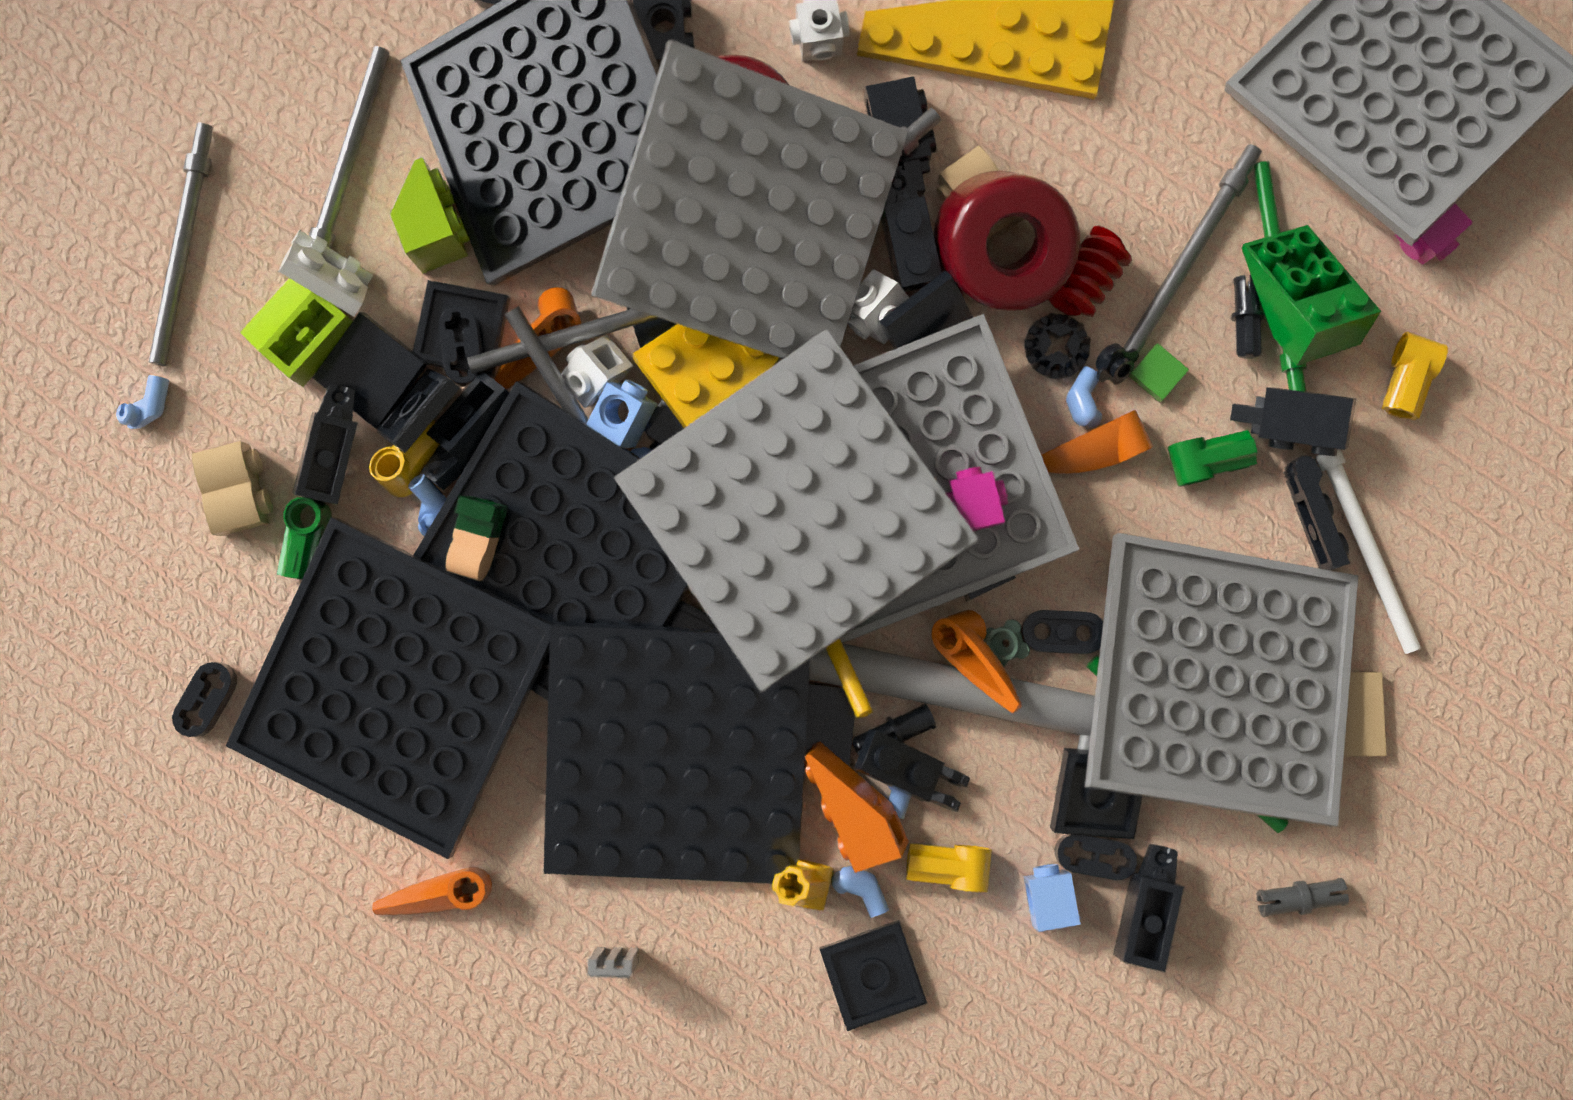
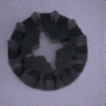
[1024,313,1091,379]

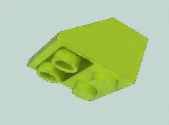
[390,157,470,274]
[240,278,353,387]

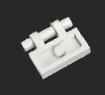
[278,230,373,317]

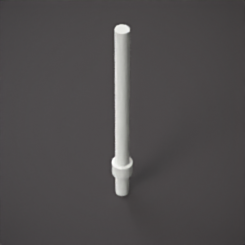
[1315,449,1421,654]

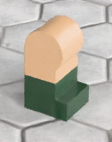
[446,496,509,581]

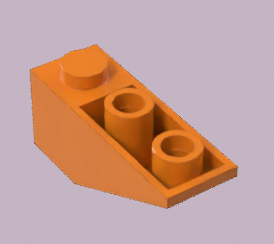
[805,742,909,873]

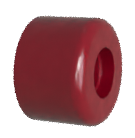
[933,171,1080,311]

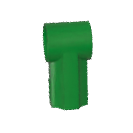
[1168,430,1258,487]
[277,497,332,580]

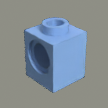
[586,379,658,448]
[1023,864,1081,932]

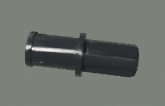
[1231,275,1265,359]
[852,703,936,756]

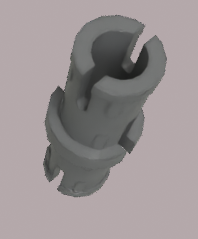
[1257,878,1349,918]

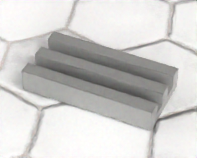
[587,947,639,978]

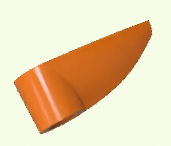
[493,287,581,389]
[1041,410,1154,473]
[931,610,1022,713]
[373,867,492,915]

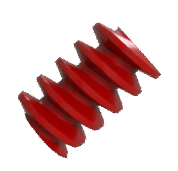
[1049,225,1132,317]

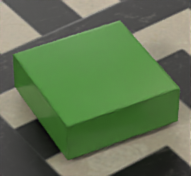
[1129,343,1189,403]

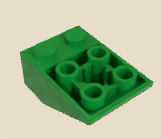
[1241,225,1381,366]

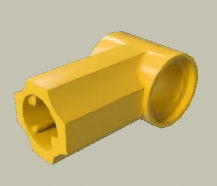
[1381,332,1448,420]
[369,420,439,497]
[906,842,992,892]
[772,859,834,911]

